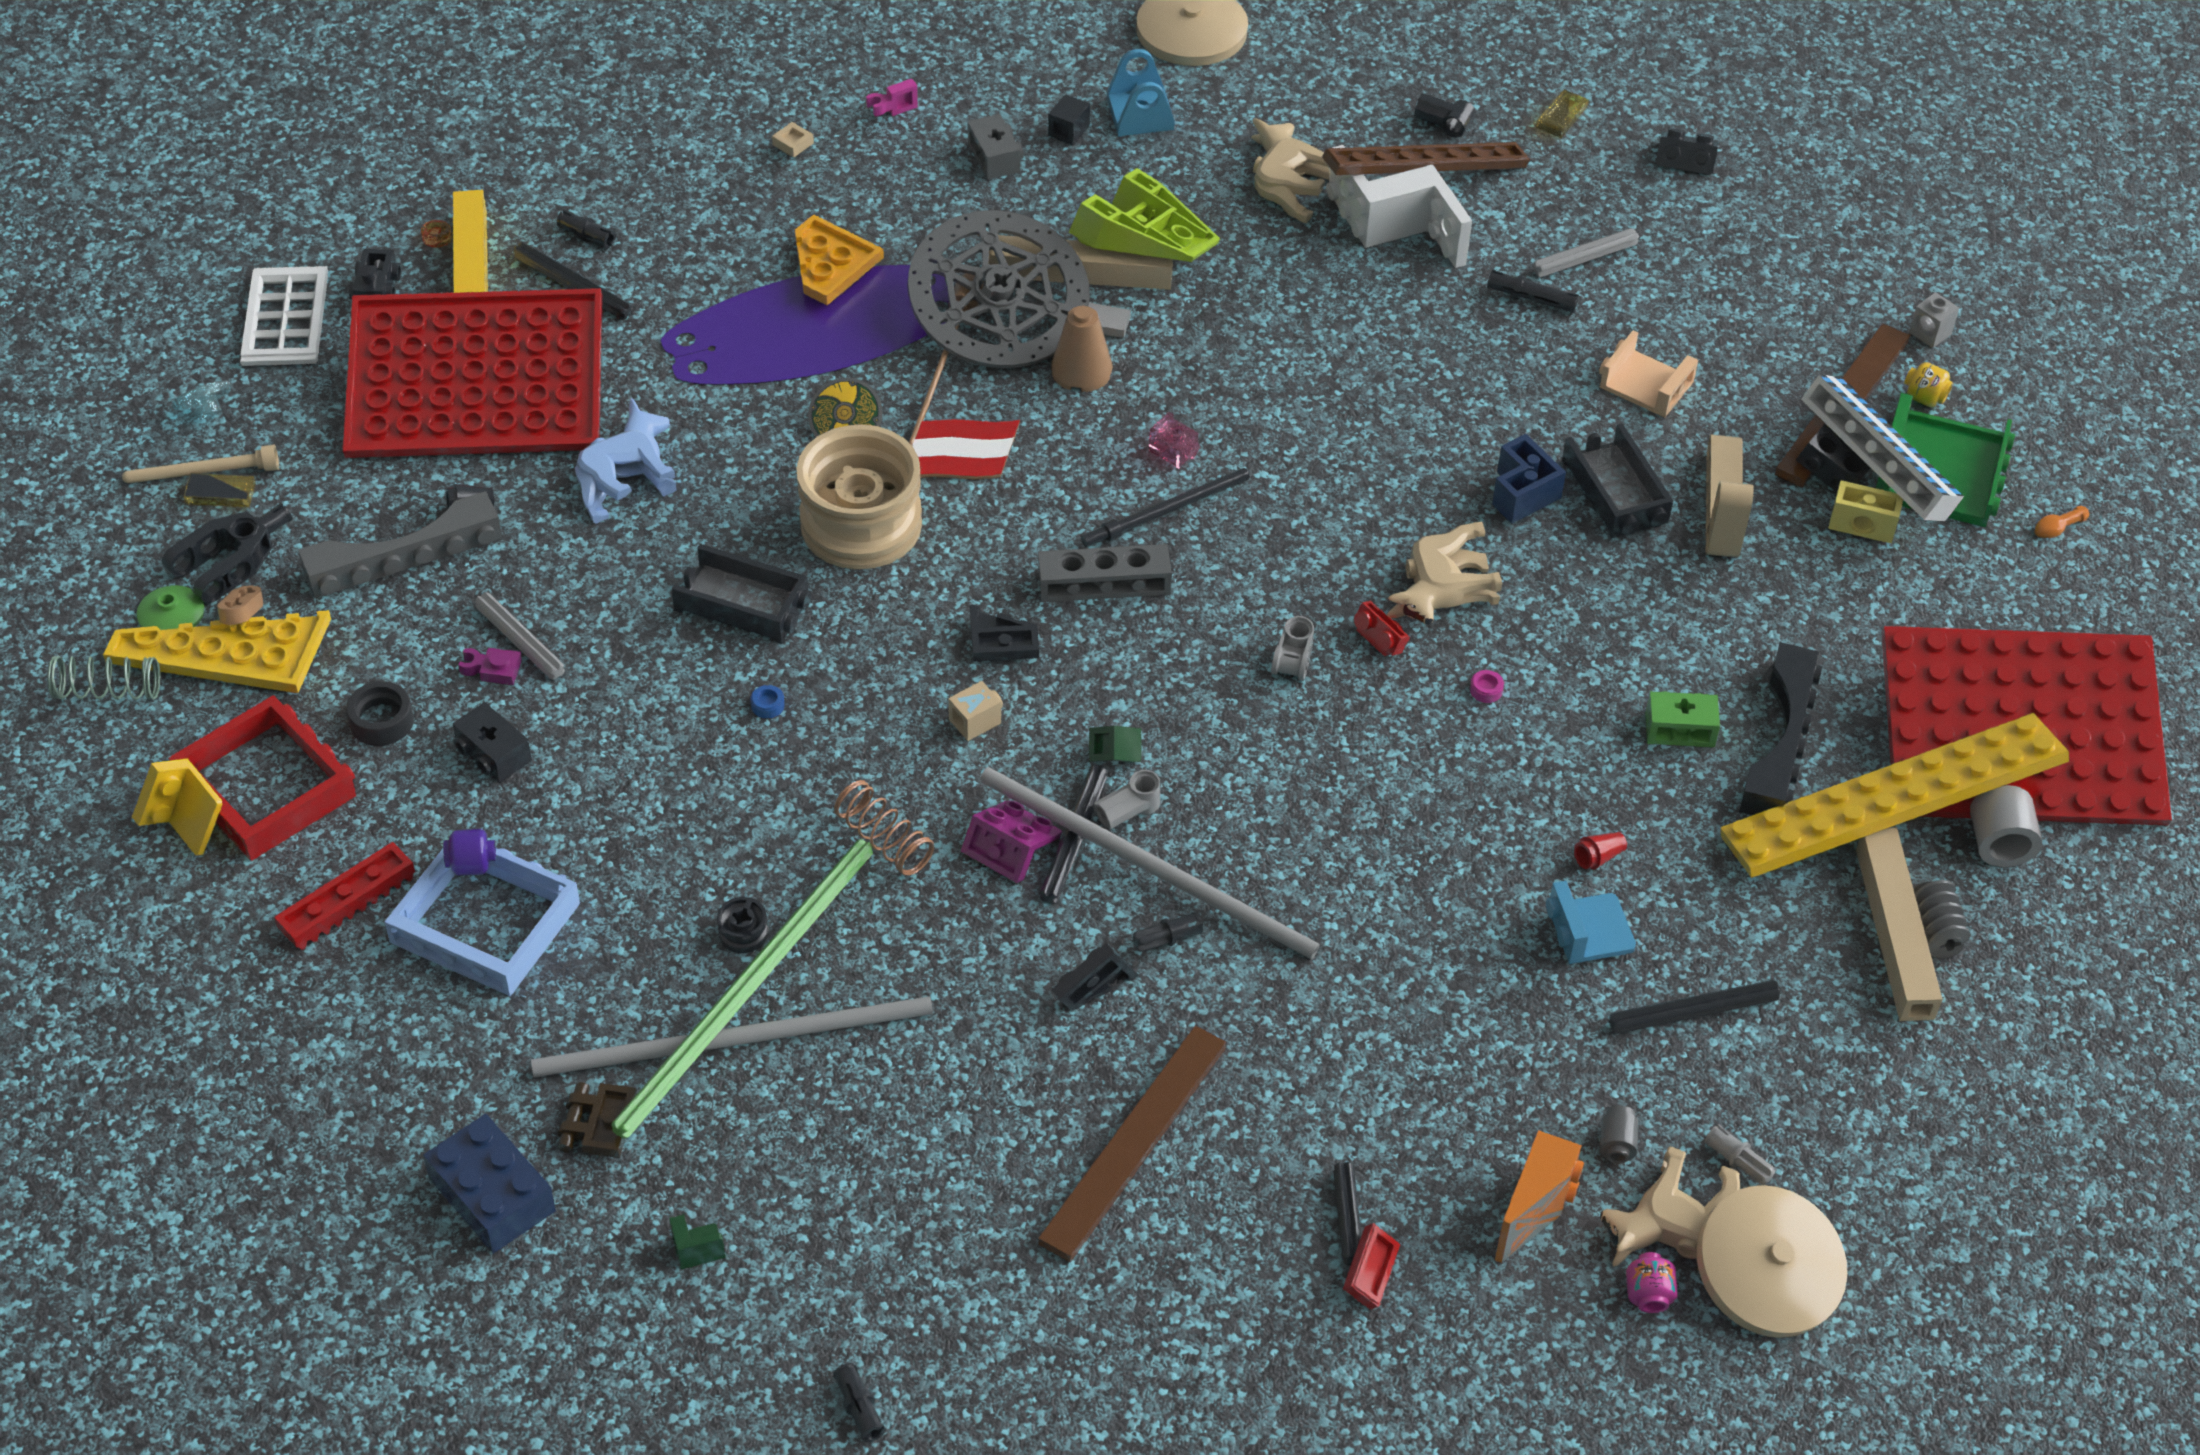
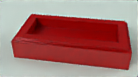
[1343,1223,1400,1310]

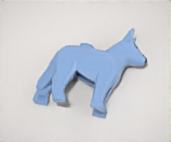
[575,398,676,523]

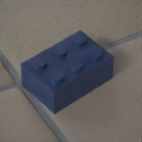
[423,1114,556,1254]

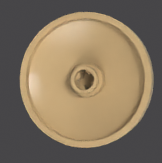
[1136,0,1248,66]
[1697,1186,1847,1338]

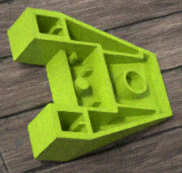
[1069,168,1220,262]

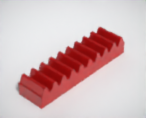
[274,842,415,950]

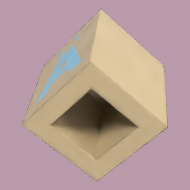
[948,681,1003,741]

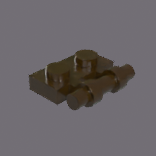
[557,1082,637,1158]

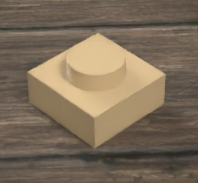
[772,122,814,157]

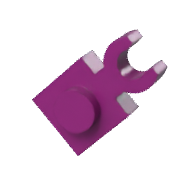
[458,647,522,685]

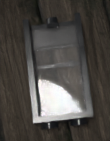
[1562,423,1673,538]
[672,544,811,644]

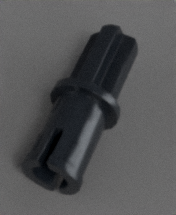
[1133,912,1203,952]

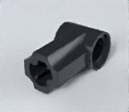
[1414,93,1476,138]

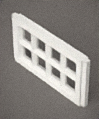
[240,266,328,366]

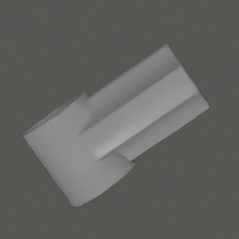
[1094,770,1160,829]

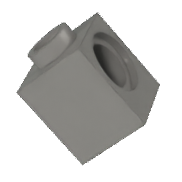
[1909,292,1959,348]

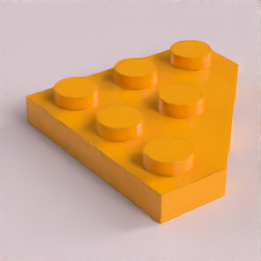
[795,214,884,305]

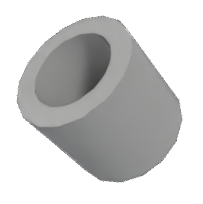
[1970,785,2042,867]

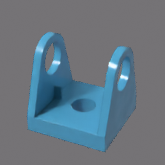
[1107,49,1175,136]

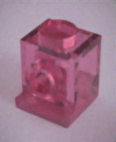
[1149,412,1200,468]

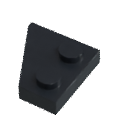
[969,605,1040,662]
[1051,943,1138,1011]

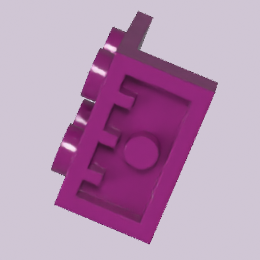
[960,800,1062,883]

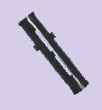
[1487,269,1579,313]

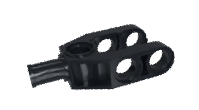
[162,503,293,603]

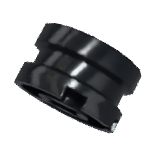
[717,897,768,953]

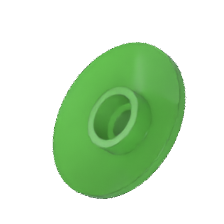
[137,585,204,630]

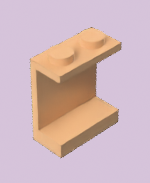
[1599,330,1698,417]

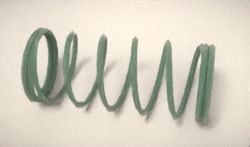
[47,656,161,700]

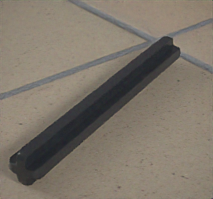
[513,242,632,320]
[1040,765,1107,904]
[1609,980,1781,1034]

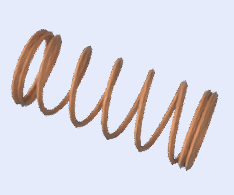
[834,780,934,876]

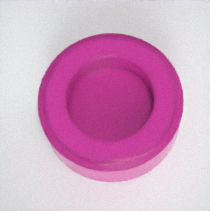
[1470,670,1504,703]

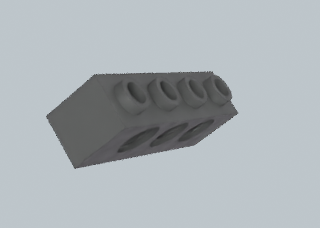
[1038,544,1172,602]

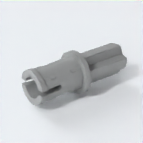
[1705,1124,1775,1185]

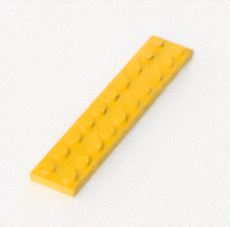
[1720,713,2069,878]

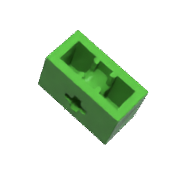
[1645,691,1720,747]

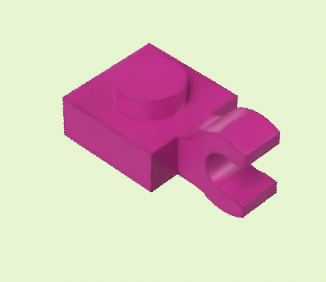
[866,78,918,116]

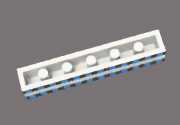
[1801,375,1964,521]

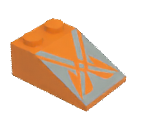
[1495,1130,1585,1263]

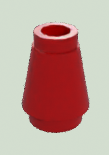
[1574,832,1627,870]

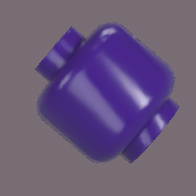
[443,829,496,876]

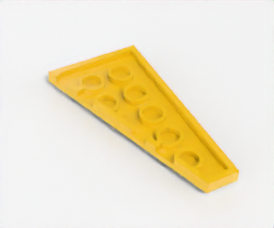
[103,610,331,693]

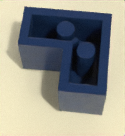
[1492,434,1566,524]

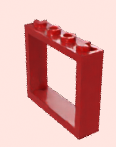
[168,695,356,861]

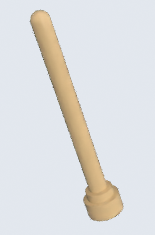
[122,444,279,483]

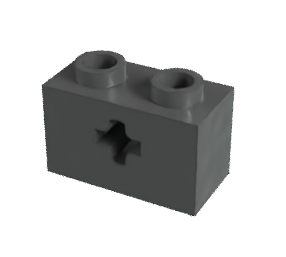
[967,114,1024,180]

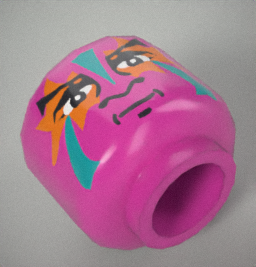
[1626,1252,1678,1313]

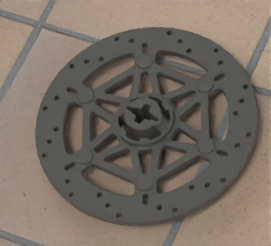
[907,210,1090,368]

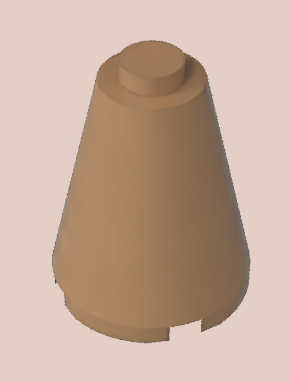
[1051,306,1113,392]

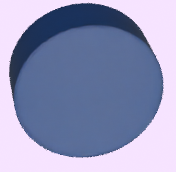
[750,685,785,718]

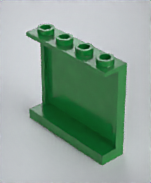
[1876,393,2015,527]

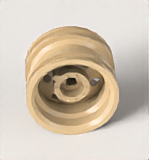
[796,424,922,569]

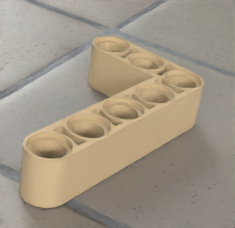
[1705,434,1754,558]

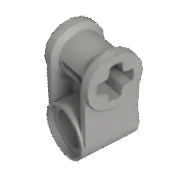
[1271,616,1314,681]

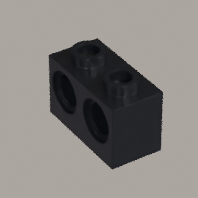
[1796,423,1871,492]

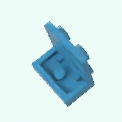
[1546,881,1636,964]

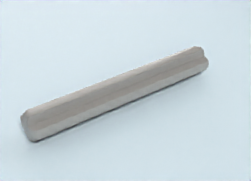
[1533,228,1639,277]
[475,592,565,680]

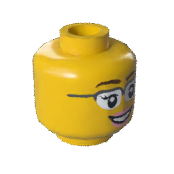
[1904,362,1953,408]

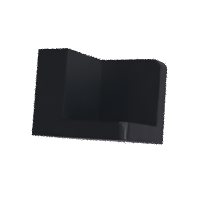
[1048,95,1090,145]

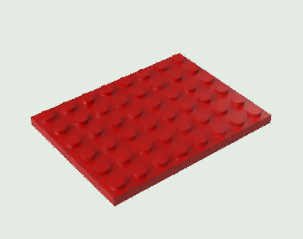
[343,288,602,458]
[1881,626,2172,826]

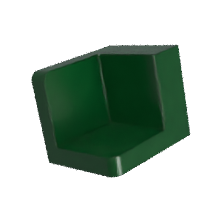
[1089,726,1141,762]
[669,1215,726,1270]

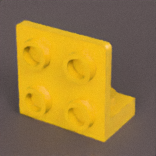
[132,759,222,856]

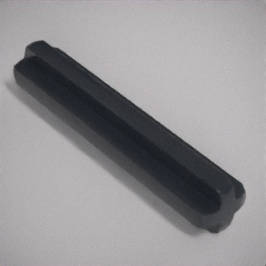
[1333,1162,1362,1266]

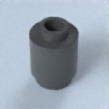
[1600,1105,1639,1164]

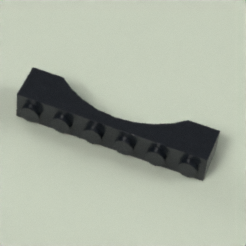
[1739,642,1823,815]

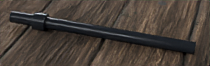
[1081,468,1250,548]

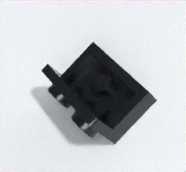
[1655,128,1719,175]

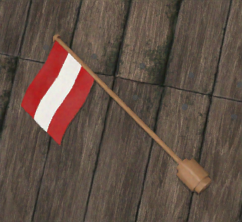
[908,273,1020,480]

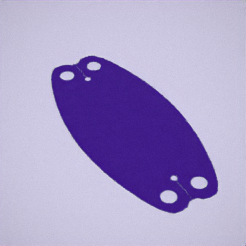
[661,265,949,384]

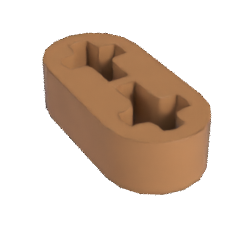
[217,586,264,625]

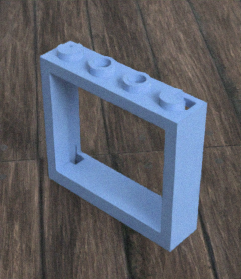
[385,848,580,996]

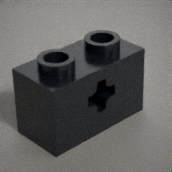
[453,702,532,783]

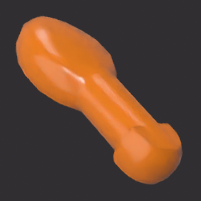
[2034,506,2089,538]

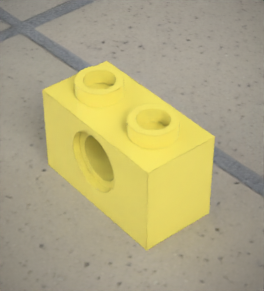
[1828,480,1903,544]

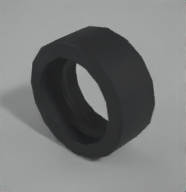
[346,681,414,746]

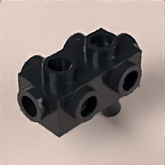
[349,249,401,300]

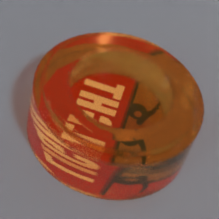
[421,219,452,248]

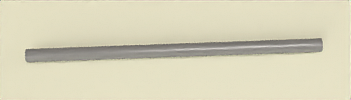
[980,767,1320,960]
[531,996,933,1077]

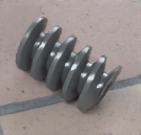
[1913,880,1971,958]

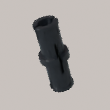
[556,209,616,249]
[833,1363,886,1442]

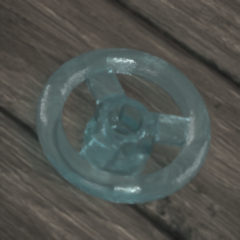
[171,381,233,419]

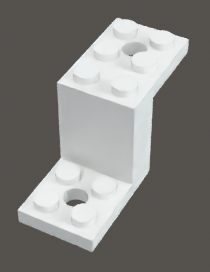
[1326,145,1472,268]

